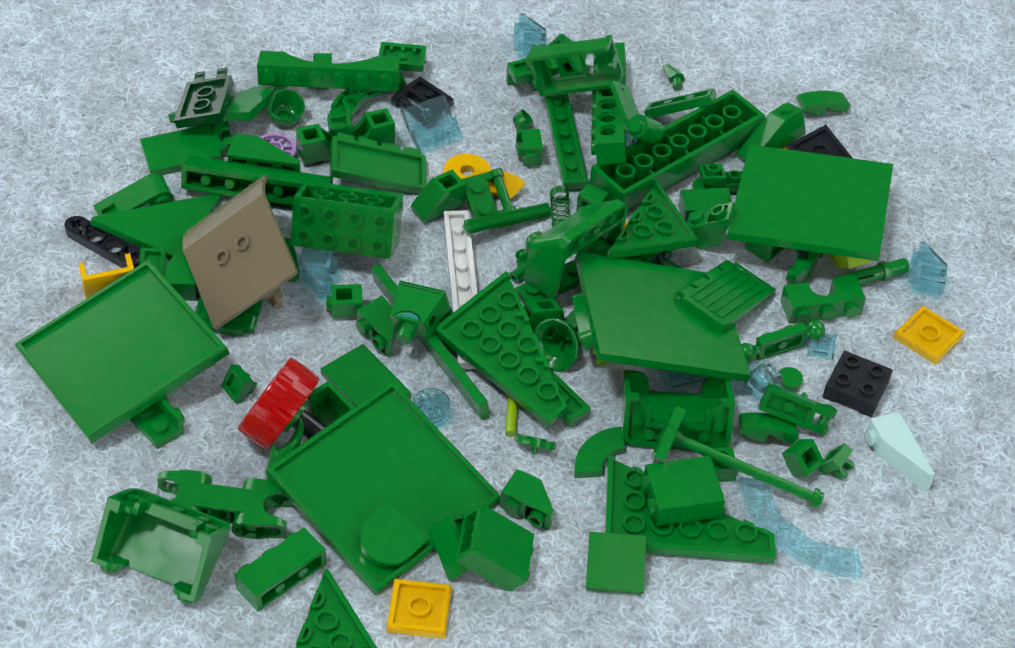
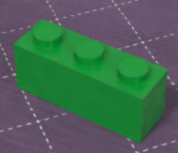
[235,527,326,612]

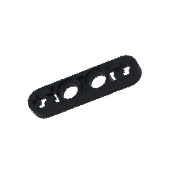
[64,216,140,269]

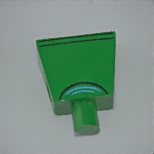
[390,280,450,344]

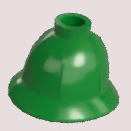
[534,318,579,372]

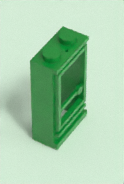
[526,35,624,97]

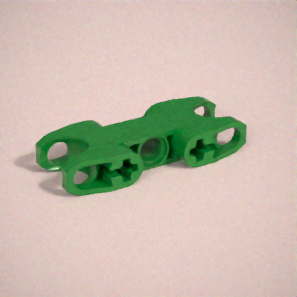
[157,469,293,539]

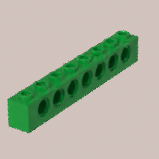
[591,42,626,164]

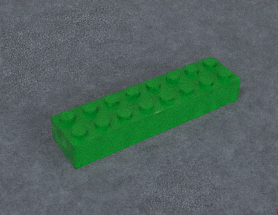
[589,89,765,211]

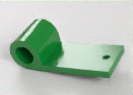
[609,80,664,144]

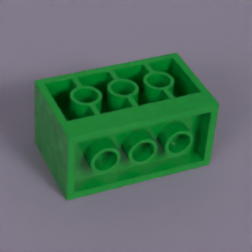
[290,181,404,259]

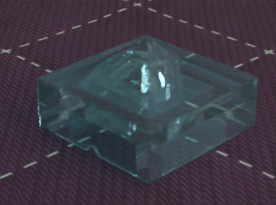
[807,333,836,360]

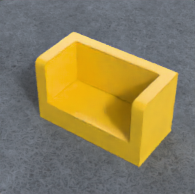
[78,253,134,299]

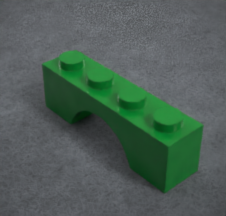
[295,108,395,165]

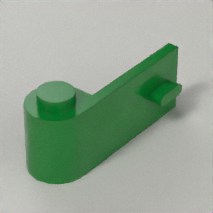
[93,173,174,215]

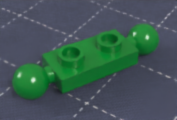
[741,320,825,363]

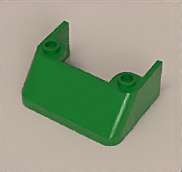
[523,199,628,300]

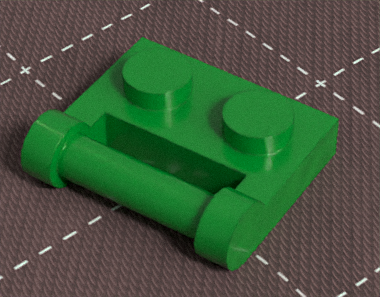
[462,168,516,218]

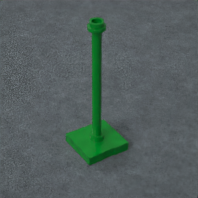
[650,406,824,508]

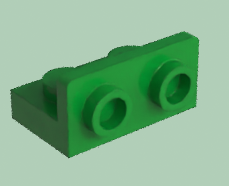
[379,42,427,72]
[130,396,185,449]

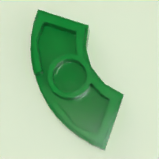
[574,426,625,478]

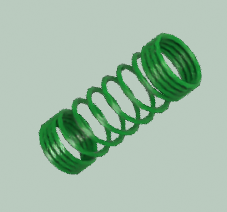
[550,186,571,227]

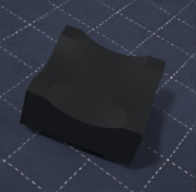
[822,350,893,418]

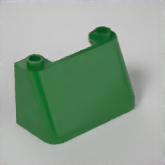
[622,370,735,449]
[91,488,231,603]

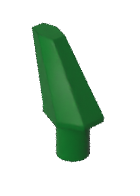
[662,64,685,91]

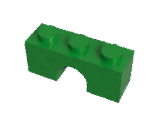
[780,276,866,324]

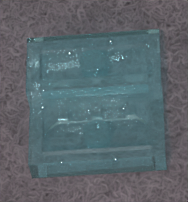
[400,95,463,154]

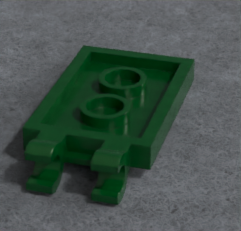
[174,67,234,129]

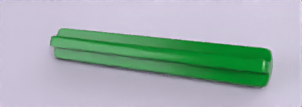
[462,203,552,234]

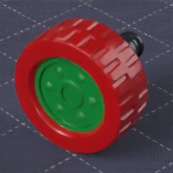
[237,357,327,450]

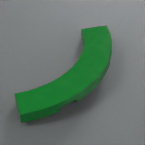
[327,71,405,137]

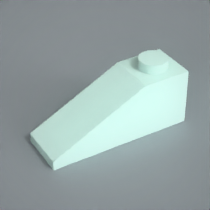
[865,412,935,491]

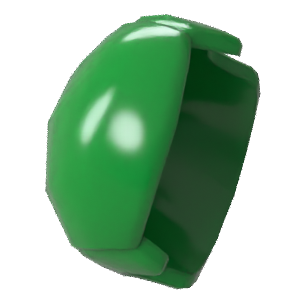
[268,89,305,127]

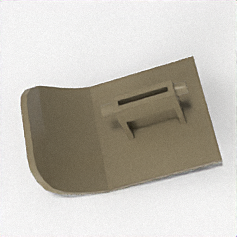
[182,174,298,330]

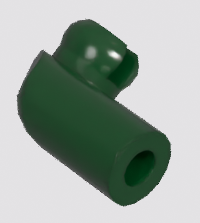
[655,250,683,269]

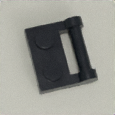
[391,76,454,127]

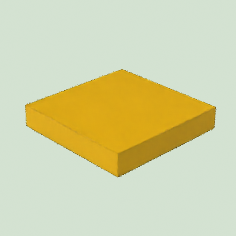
[893,305,965,365]
[386,579,452,639]

